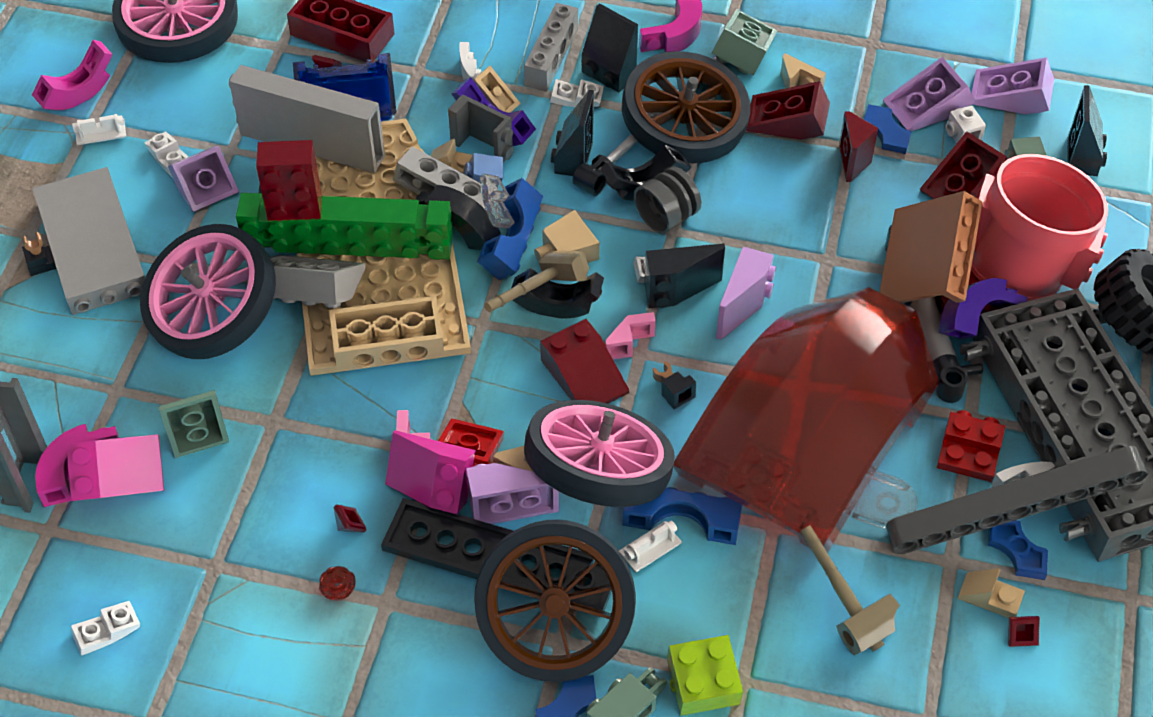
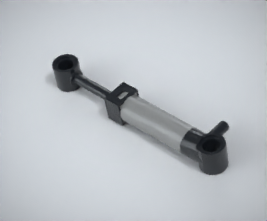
[885,225,983,403]

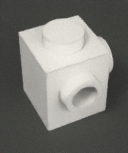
[946,105,986,143]

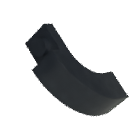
[601,145,691,201]
[415,185,501,250]
[511,268,604,319]

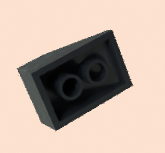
[581,3,638,93]
[1067,85,1107,176]
[551,90,594,176]
[644,243,725,308]

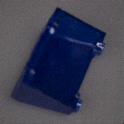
[292,53,397,121]

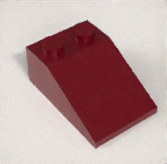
[746,81,830,140]
[920,131,1008,199]
[540,318,629,404]

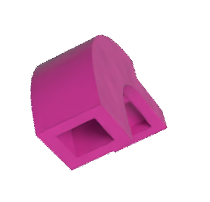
[639,0,702,52]
[32,40,113,110]
[35,424,120,507]

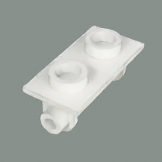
[72,114,127,145]
[619,521,682,573]

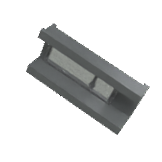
[0,378,47,513]

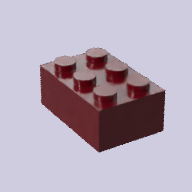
[256,140,322,221]

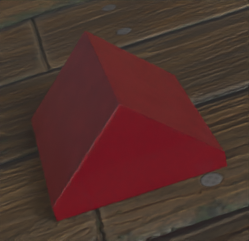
[839,111,878,182]

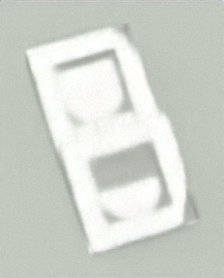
[480,173,515,229]

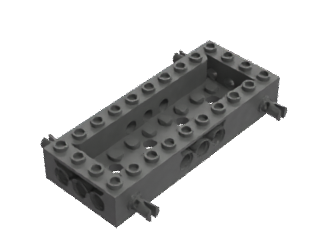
[960,288,1153,562]

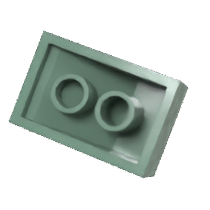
[712,9,777,76]
[158,390,229,458]

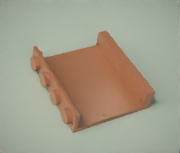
[877,191,983,315]

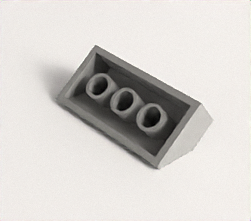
[247,255,365,308]

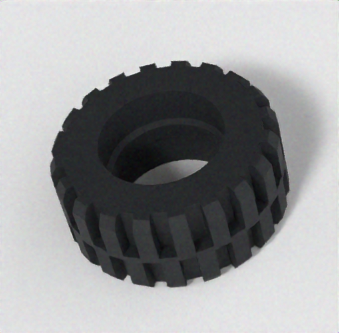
[1093,249,1153,353]

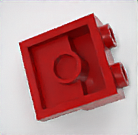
[937,410,1006,482]
[438,418,504,467]

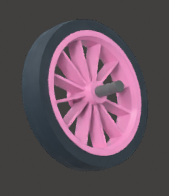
[112,0,238,63]
[140,224,276,359]
[524,400,675,507]

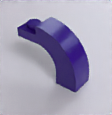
[451,78,536,146]
[939,278,1028,339]

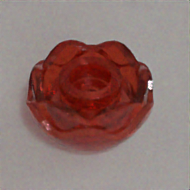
[319,566,356,601]

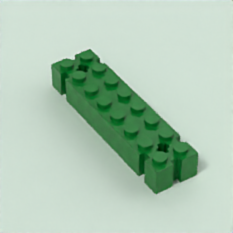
[236,193,453,260]

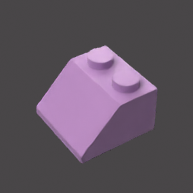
[168,145,239,212]

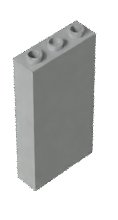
[229,65,385,173]
[32,167,145,315]

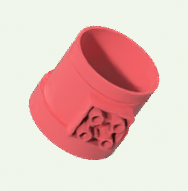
[971,154,1108,302]

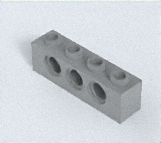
[524,3,578,92]
[393,146,499,215]

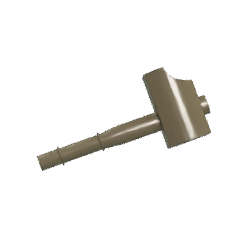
[484,251,589,312]
[800,525,900,655]

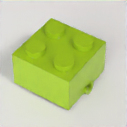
[667,635,743,716]

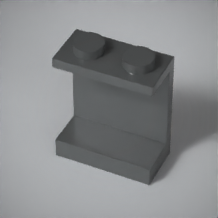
[448,94,514,162]

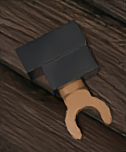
[22,232,57,276]
[653,361,696,409]

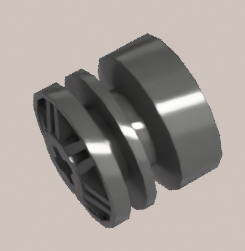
[634,166,702,234]

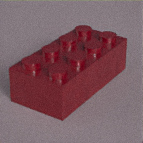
[287,0,395,64]

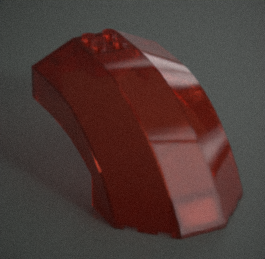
[673,287,939,553]

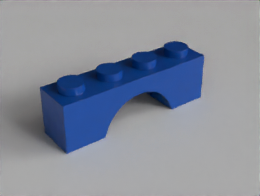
[477,178,543,280]
[622,487,743,545]

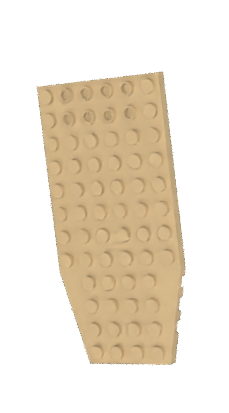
[297,119,471,376]

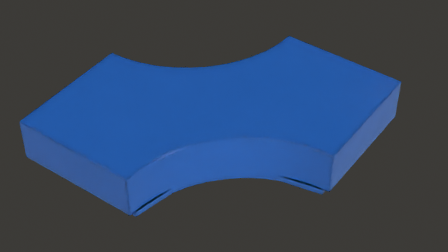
[864,104,912,154]
[988,520,1048,580]
[536,675,596,717]

